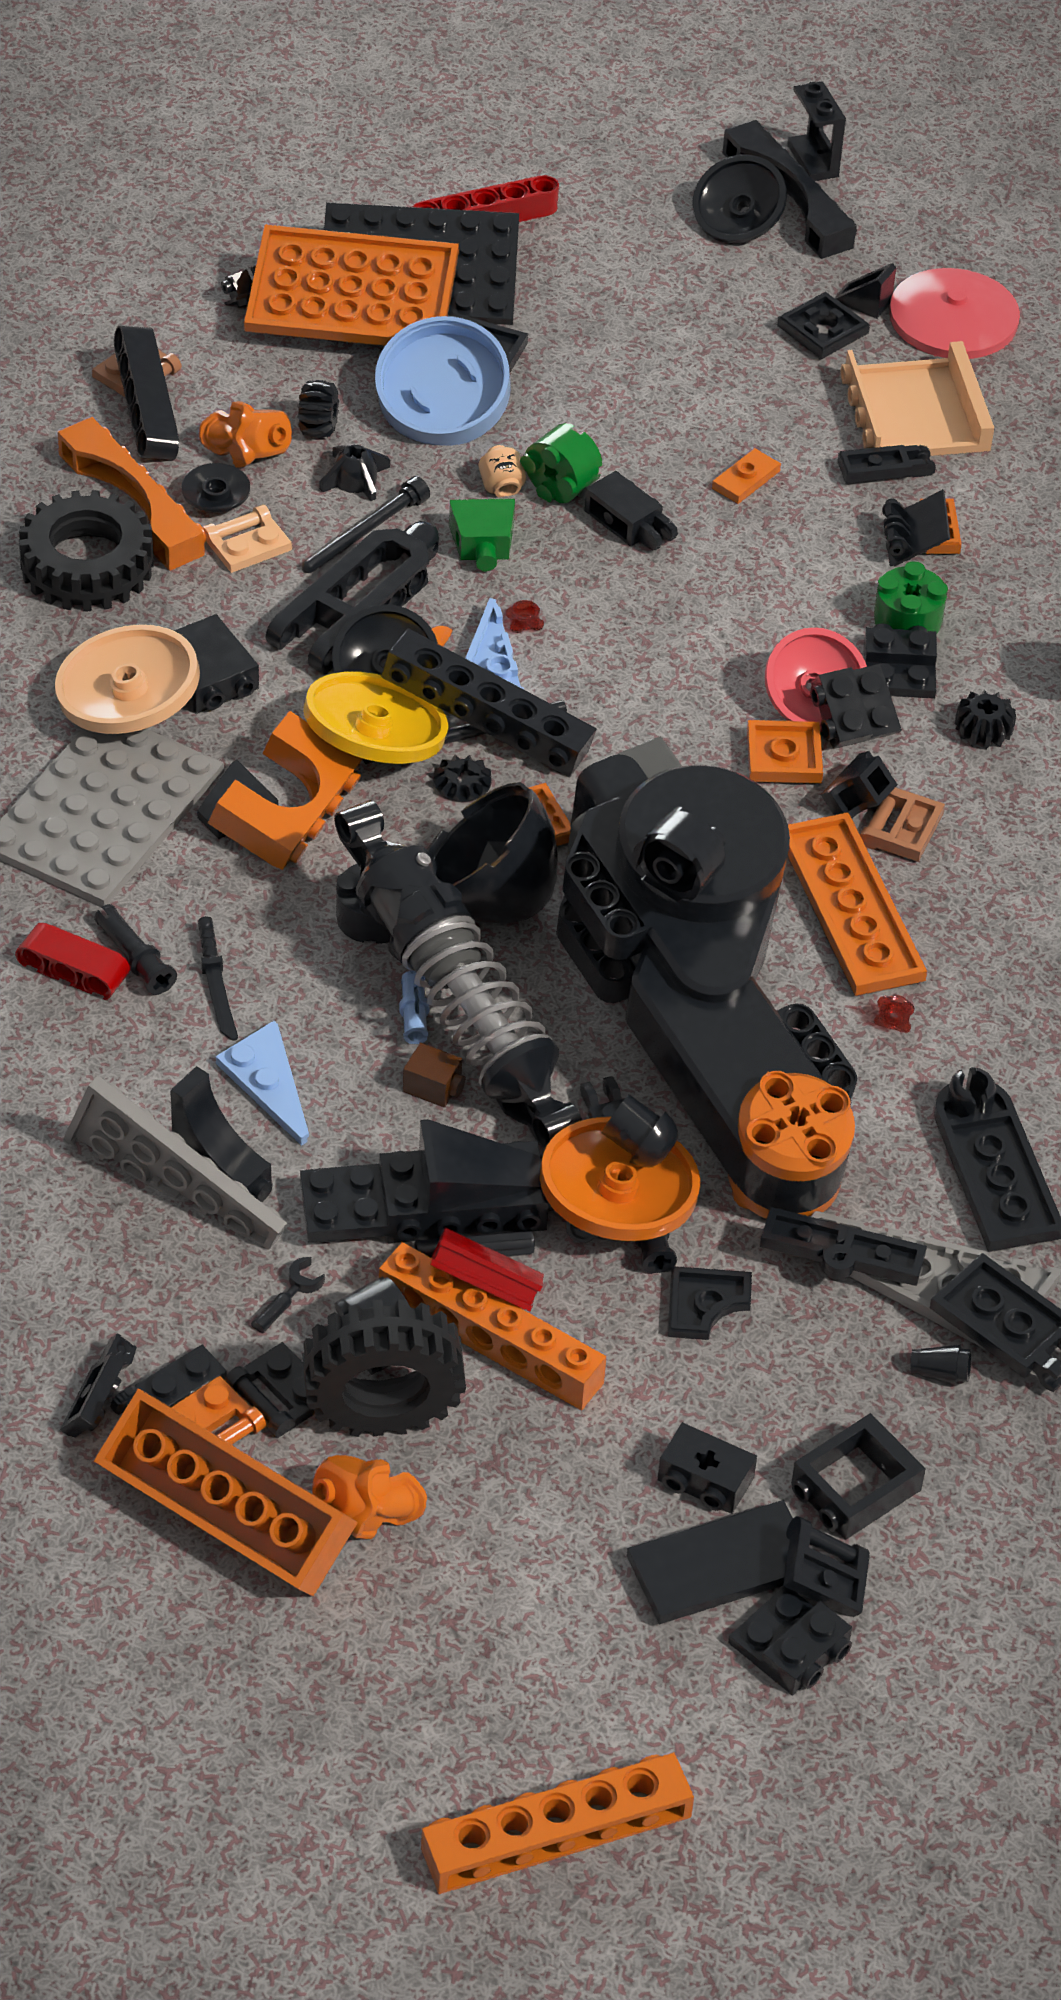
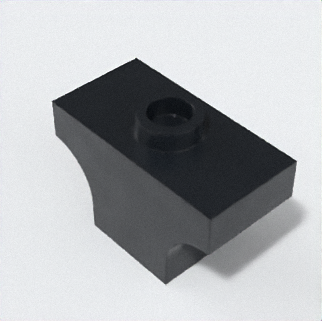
[820,751,898,818]

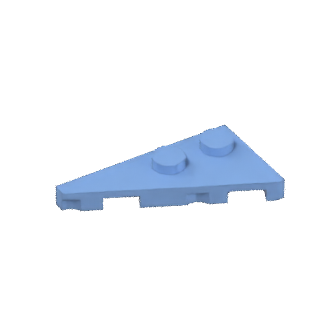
[465,598,524,689]
[216,1021,309,1145]

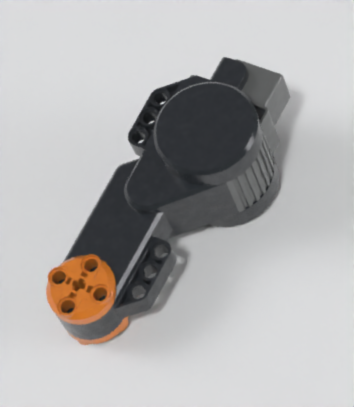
[556,737,857,1219]

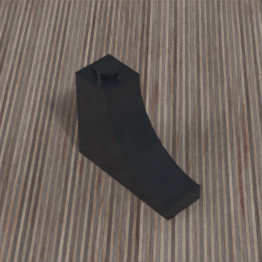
[170,1066,273,1202]

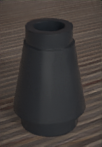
[910,1344,971,1385]

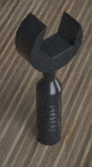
[251,1257,325,1334]

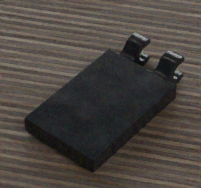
[930,1253,1061,1392]

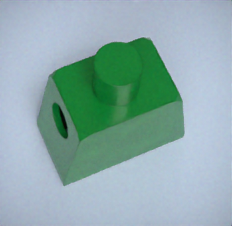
[449,499,515,571]

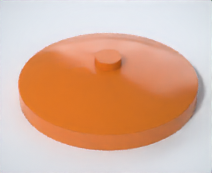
[540,1117,700,1241]

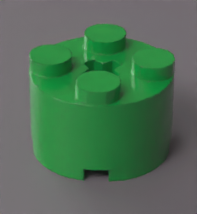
[520,423,602,503]
[874,561,948,634]

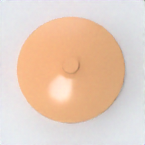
[55,625,200,734]

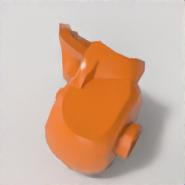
[199,401,292,468]
[312,1455,427,1539]

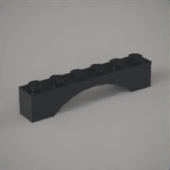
[722,120,857,259]

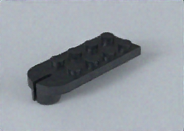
[934,1067,1061,1252]

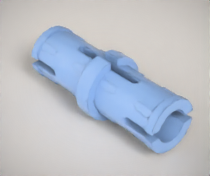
[399,971,430,1044]

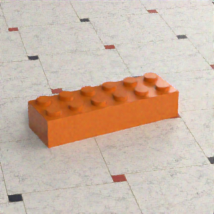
[93,1388,358,1596]

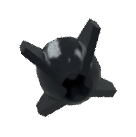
[319,445,390,501]

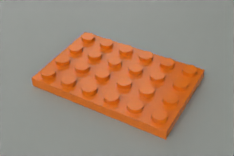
[244,224,459,346]

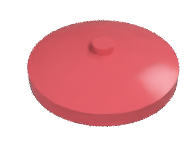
[889,268,1020,359]

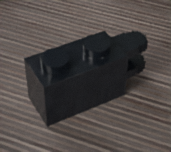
[584,471,678,550]

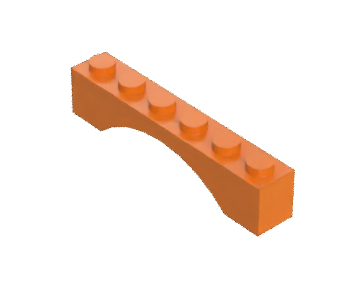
[58,417,206,571]

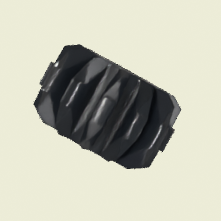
[297,380,339,438]
[955,689,1016,750]

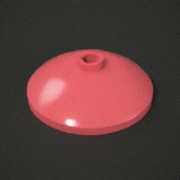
[765,628,867,732]

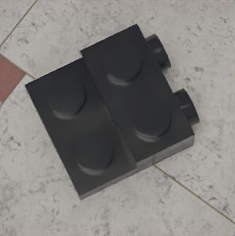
[863,623,937,699]
[810,664,902,749]
[728,1587,852,1696]

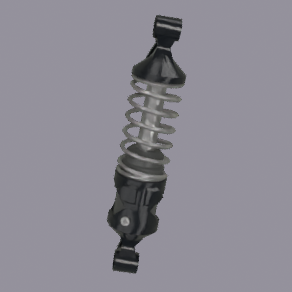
[334,800,582,1149]

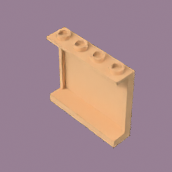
[841,341,994,456]

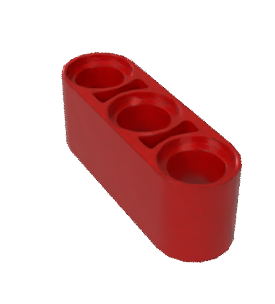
[15,922,130,1000]

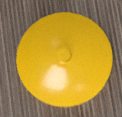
[303,672,448,764]

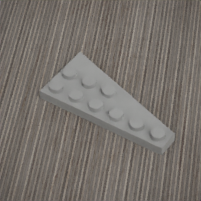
[63,1075,287,1250]
[811,1211,1061,1350]

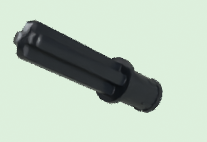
[414,1231,535,1258]

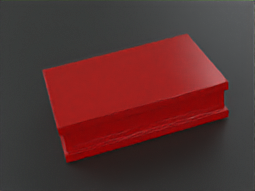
[430,1228,544,1312]

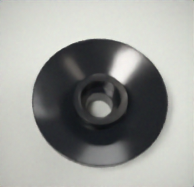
[182,463,250,512]

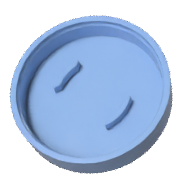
[375,316,511,446]

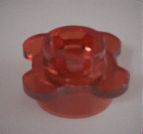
[506,600,544,633]
[874,995,915,1033]

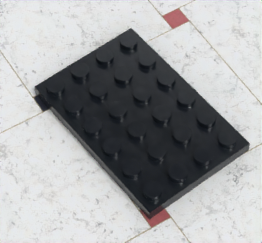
[324,202,519,325]

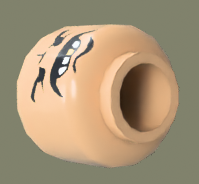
[478,445,527,497]

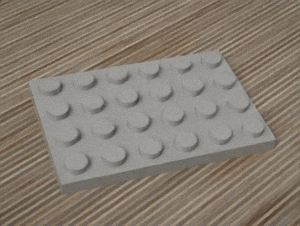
[0,729,224,907]

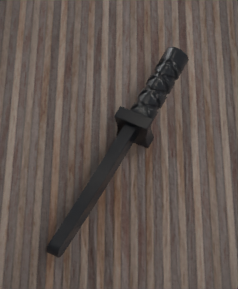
[198,916,238,1041]

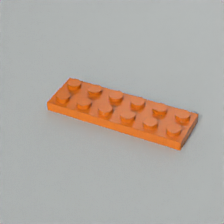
[788,812,927,996]

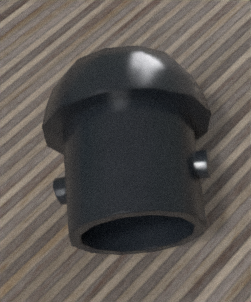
[601,1094,678,1167]

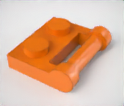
[171,1376,267,1445]

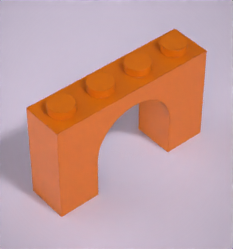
[208,711,363,870]

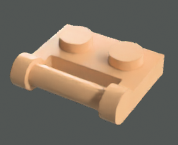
[203,504,292,573]

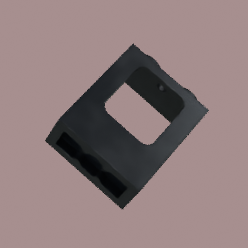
[787,81,846,181]

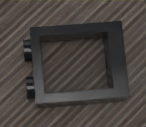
[791,1413,926,1540]

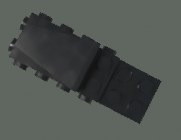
[300,1119,554,1243]

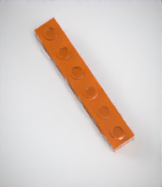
[379,1242,607,1411]
[421,1752,694,1894]

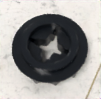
[434,754,492,802]

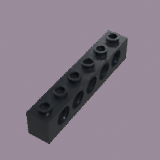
[381,628,597,778]

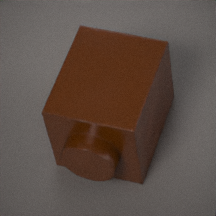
[403,1042,466,1108]

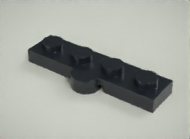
[760,1207,927,1286]

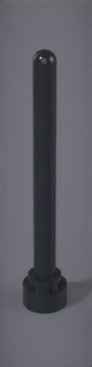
[301,476,430,573]

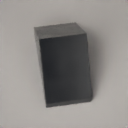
[835,263,896,319]

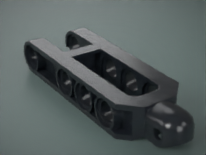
[265,521,439,674]

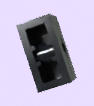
[657,1422,757,1514]

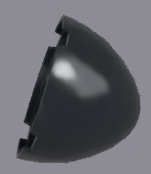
[427,782,558,924]

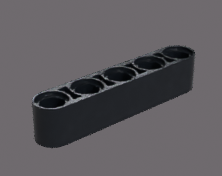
[114,325,179,460]

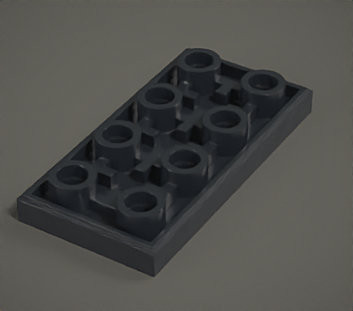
[627,1500,793,1625]

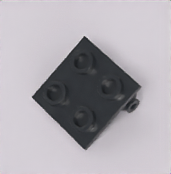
[882,489,950,566]

